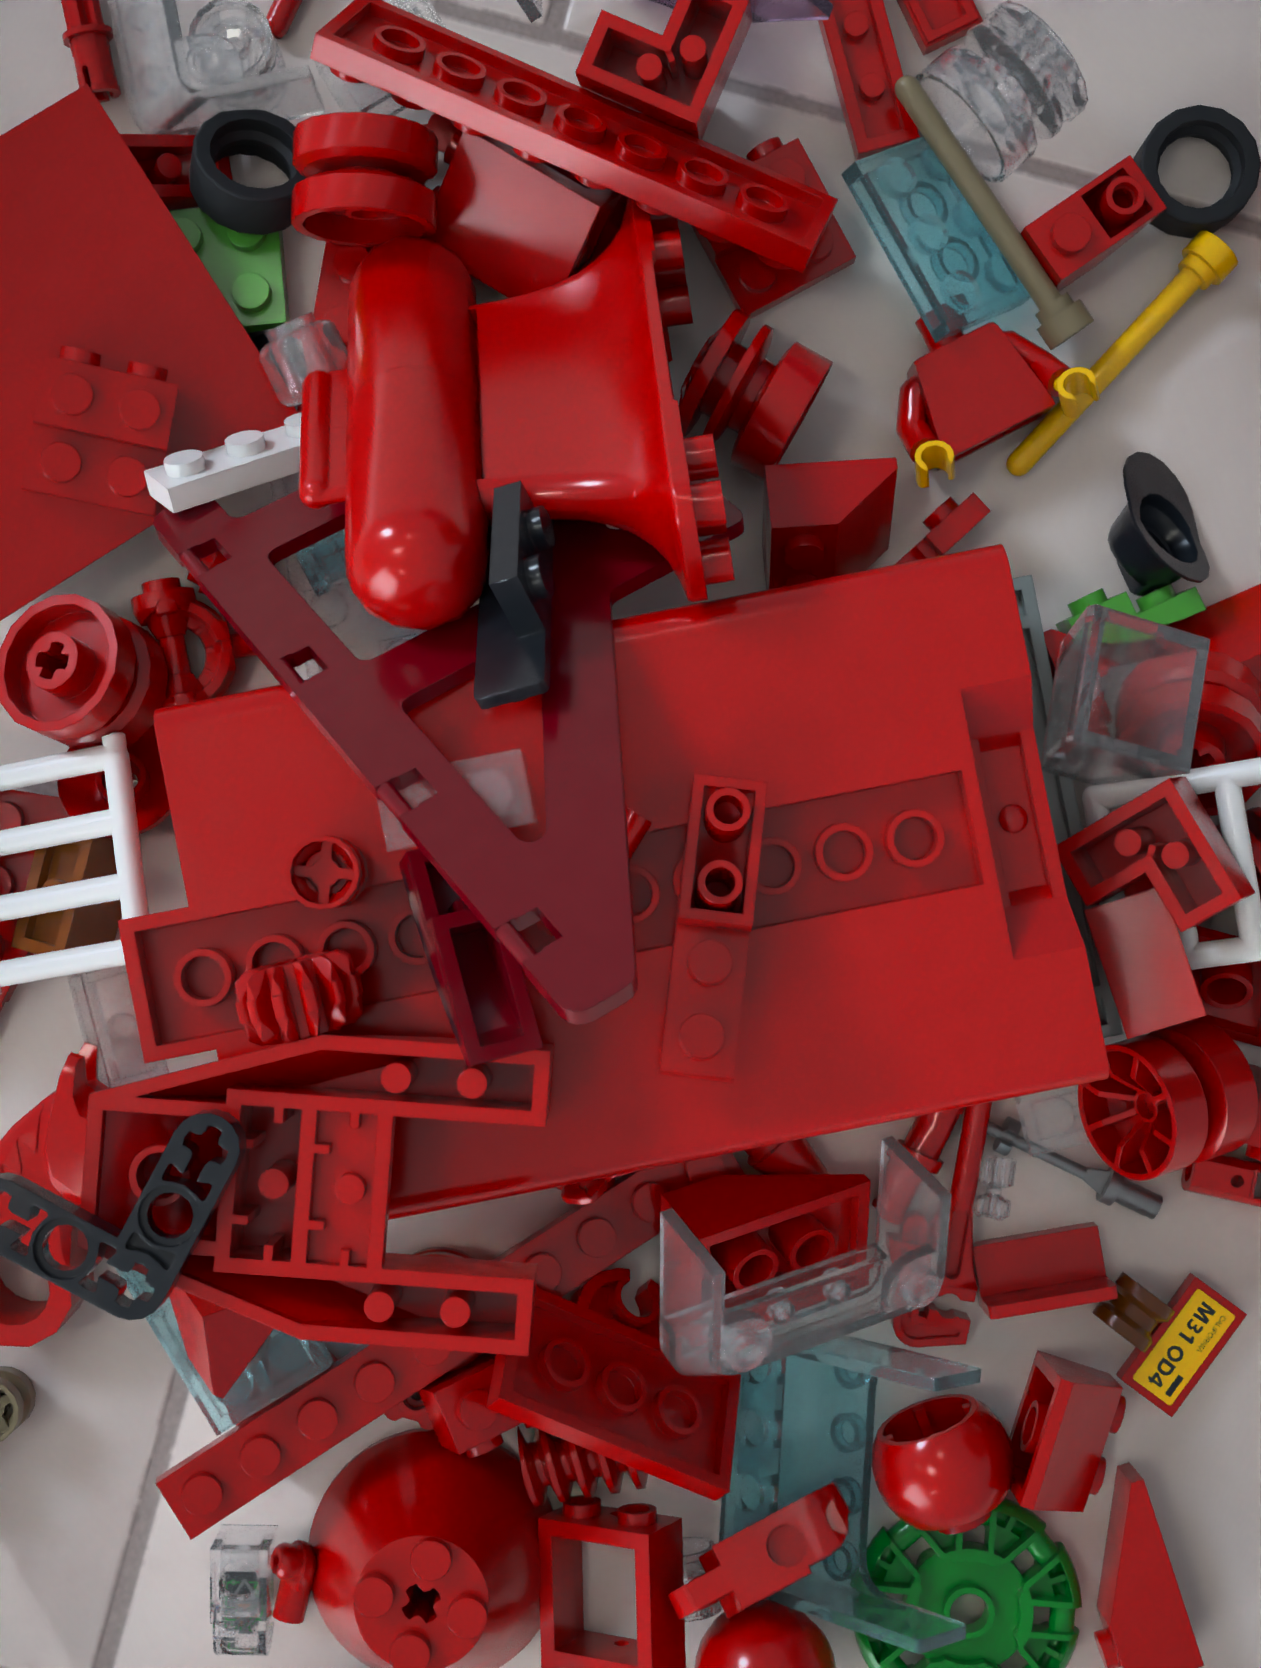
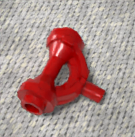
[131,577,256,708]

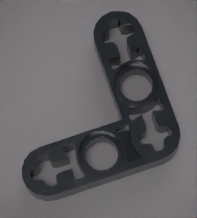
[0,1109,246,1320]

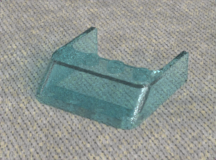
[719,1331,981,1654]

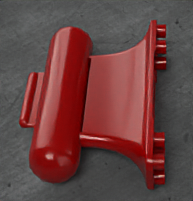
[299,197,735,630]

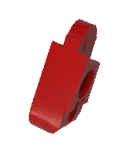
[667,1482,851,1620]

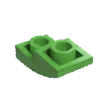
[1056,584,1207,638]

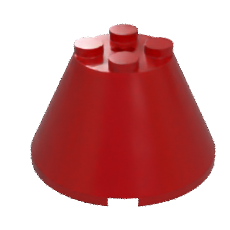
[308,1428,554,1668]

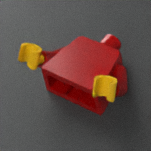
[896,304,1100,488]

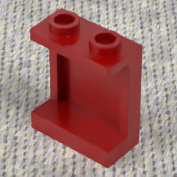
[431,130,621,298]

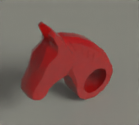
[0,1042,109,1347]

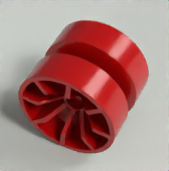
[1078,1021,1258,1181]

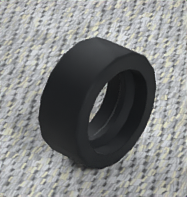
[1133,105,1261,238]
[189,108,305,235]

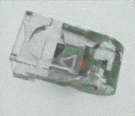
[210,1524,279,1656]

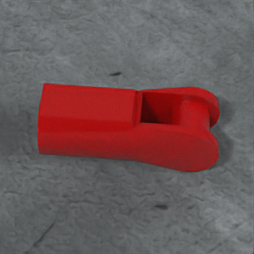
[1181,1155,1261,1207]

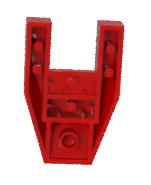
[77,1033,554,1356]

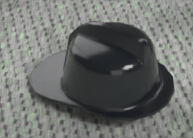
[1108,452,1210,596]

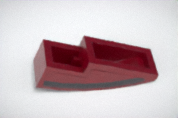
[399,848,543,1067]

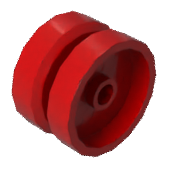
[291,112,439,247]
[0,594,169,750]
[1120,649,1261,816]

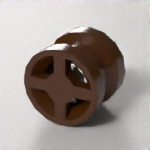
[1092,1271,1175,1353]

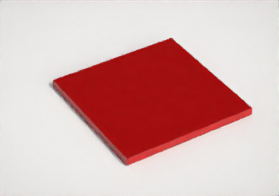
[0,84,298,621]

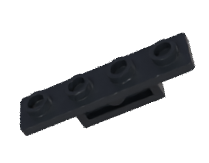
[474,481,556,709]

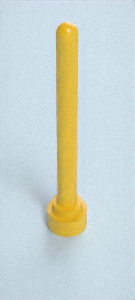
[1006,230,1238,476]

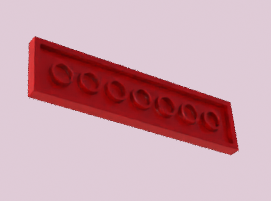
[310,0,838,273]

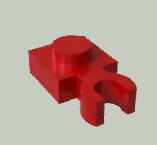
[895,492,991,565]

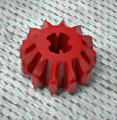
[234,949,364,1046]

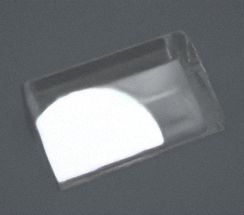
[67,965,169,1088]

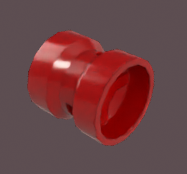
[285,835,368,910]

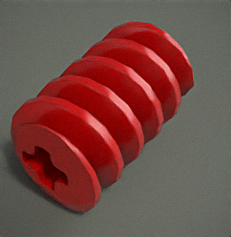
[517,1426,648,1507]

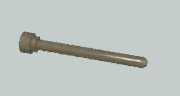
[894,75,1094,350]

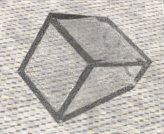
[1040,604,1211,785]

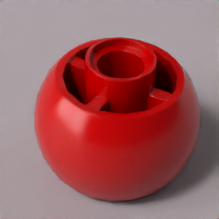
[871,1394,1014,1534]
[695,1600,836,1668]

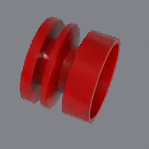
[679,308,833,481]

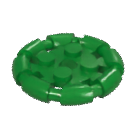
[851,1498,1082,1668]

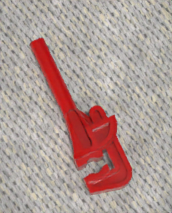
[890,1102,992,1348]

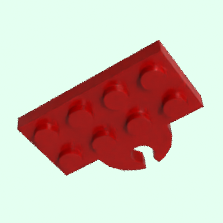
[486,1268,741,1501]

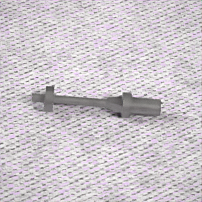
[987,1116,1163,1219]

